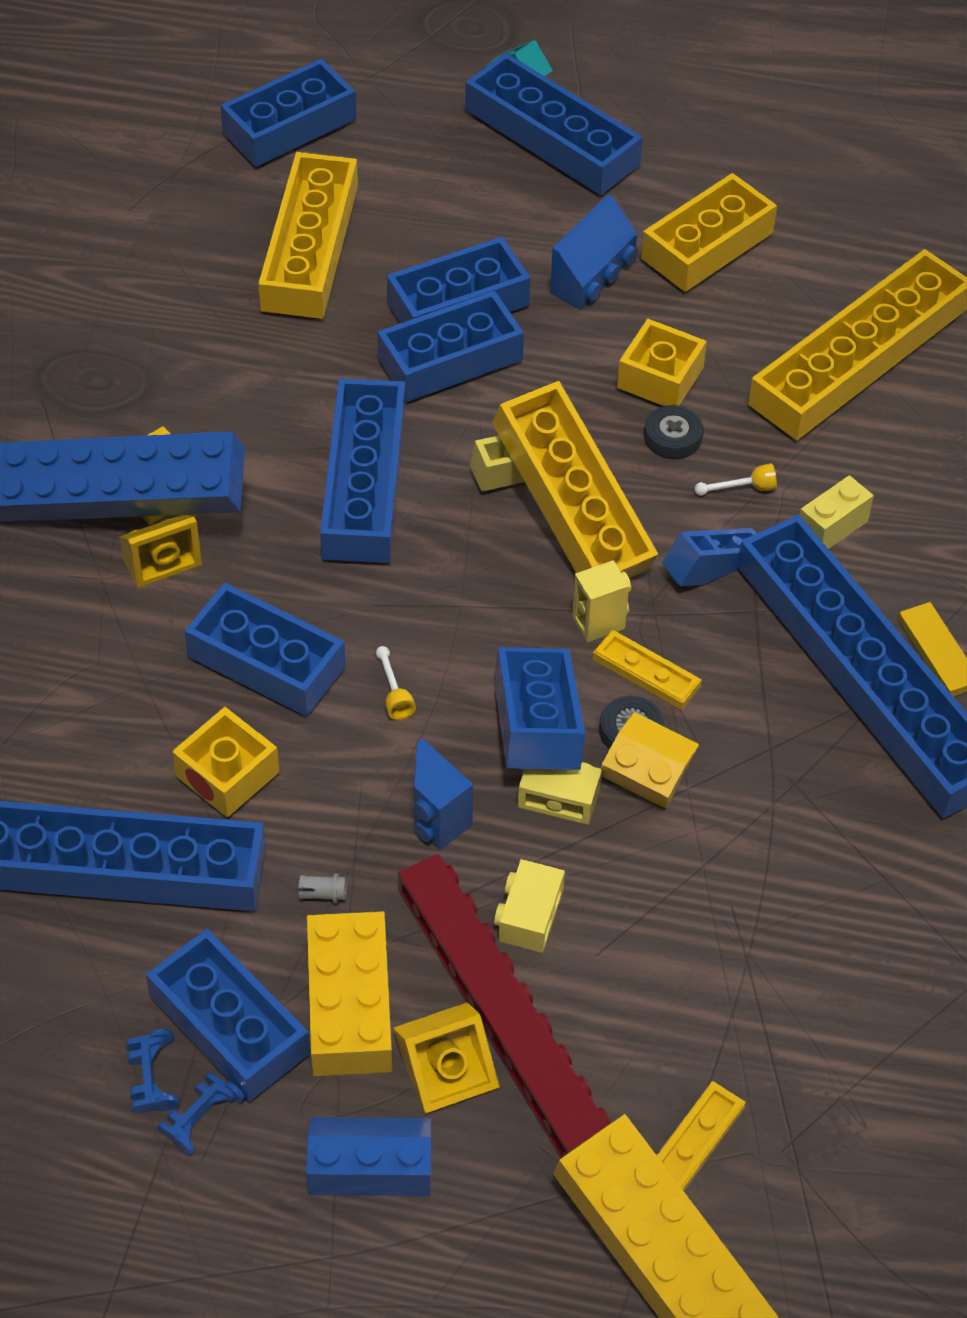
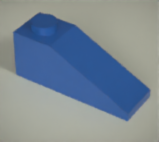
[661,528,757,586]

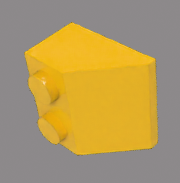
[119,515,202,588]
[601,712,699,809]
[394,1003,500,1114]

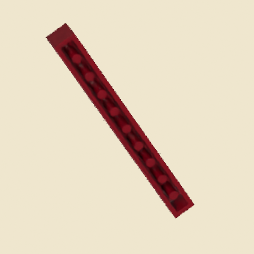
[398,854,611,1158]

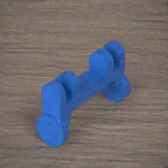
[126,1029,179,1113]
[157,1072,245,1156]

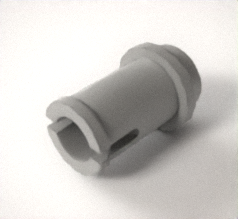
[299,873,347,903]

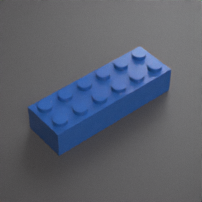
[465,53,643,195]
[320,378,406,563]

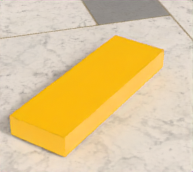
[898,602,967,697]
[592,629,702,710]
[657,1081,746,1191]

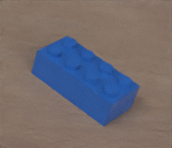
[220,58,357,167]
[386,237,531,323]
[377,290,524,402]
[184,582,346,716]
[494,647,585,771]
[146,928,310,1102]

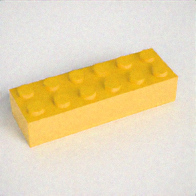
[258,152,358,319]
[492,381,658,579]
[553,1114,779,1318]

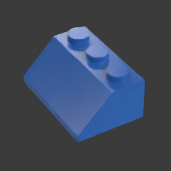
[550,195,638,310]
[306,1117,432,1196]

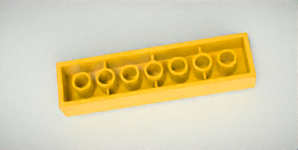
[748,249,967,441]

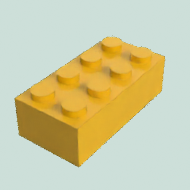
[641,173,777,292]
[307,911,392,1076]

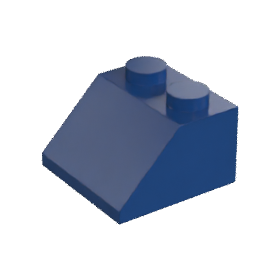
[414,738,473,850]

